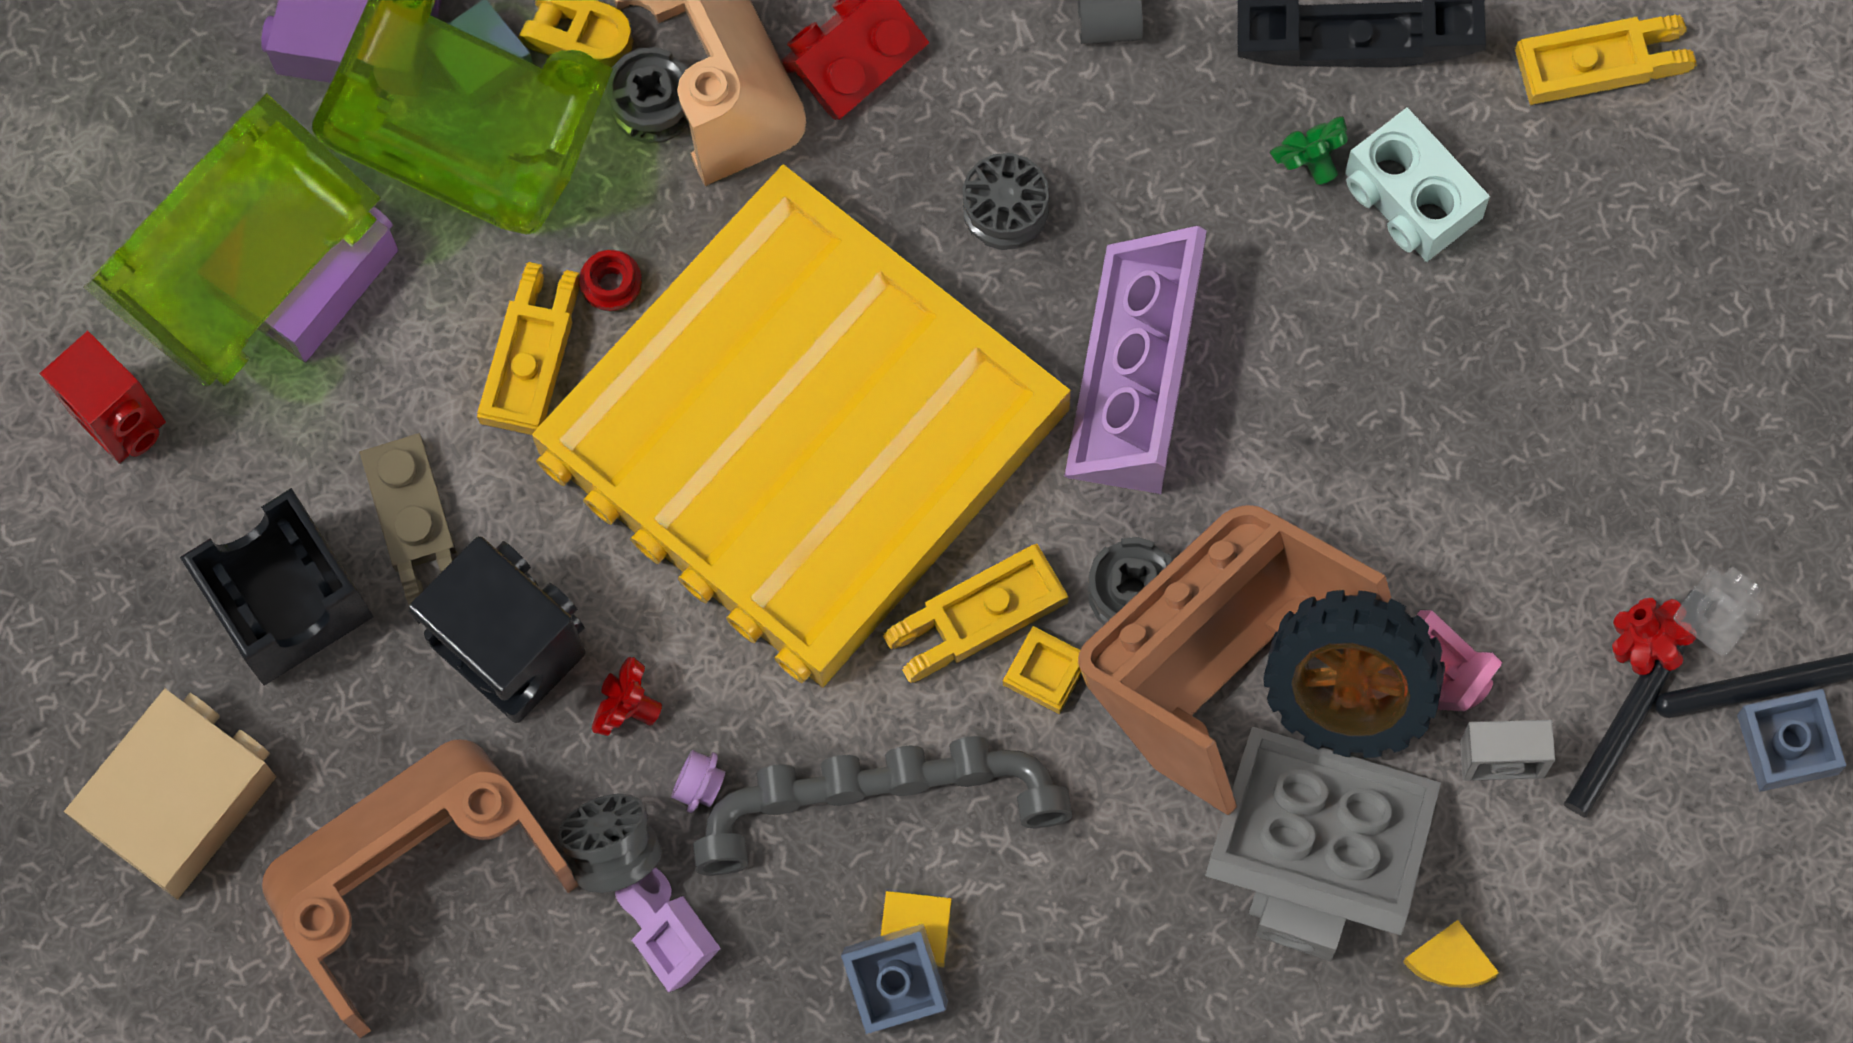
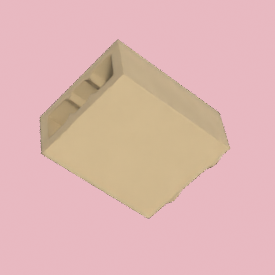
[64,688,276,900]

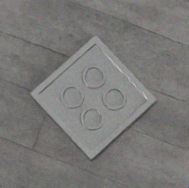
[1205,726,1441,935]

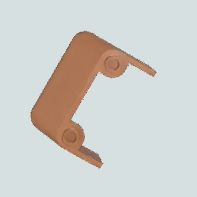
[1078,505,1392,815]
[262,740,578,1038]

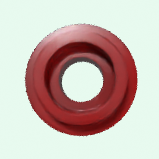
[579,250,642,311]

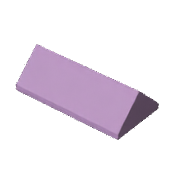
[1064,226,1206,494]

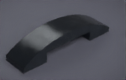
[1237,0,1486,68]

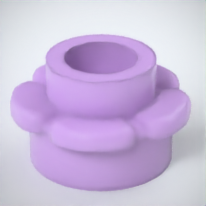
[671,750,726,813]

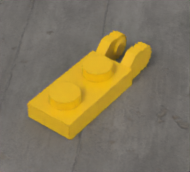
[1515,14,1697,105]
[477,262,580,435]
[883,543,1069,683]

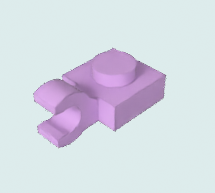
[615,867,721,992]

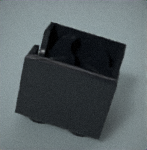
[180,488,374,686]
[409,536,585,723]

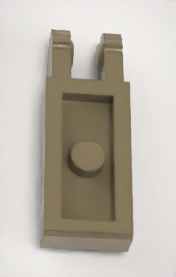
[359,433,457,605]

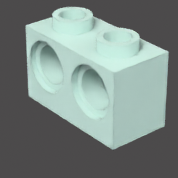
[1345,107,1490,262]

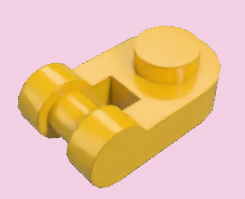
[518,0,633,70]

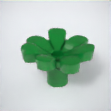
[1269,116,1348,185]

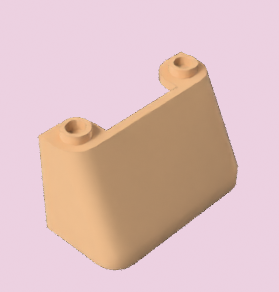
[613,0,806,186]

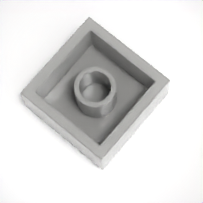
[1460,720,1555,781]

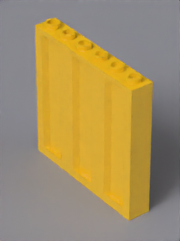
[531,164,1071,688]

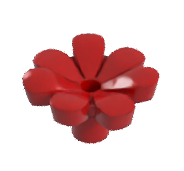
[1612,598,1697,675]
[592,657,662,736]

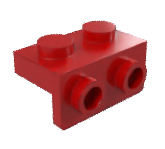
[781,0,930,120]

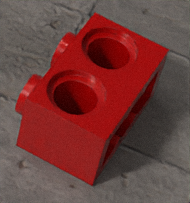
[39,330,166,464]

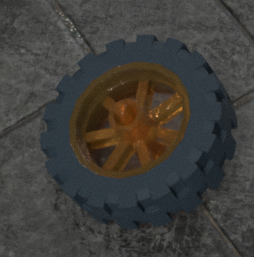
[1263,590,1445,758]

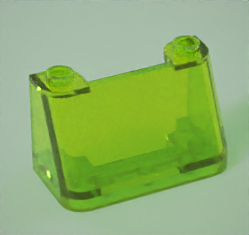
[312,0,613,234]
[83,93,381,387]

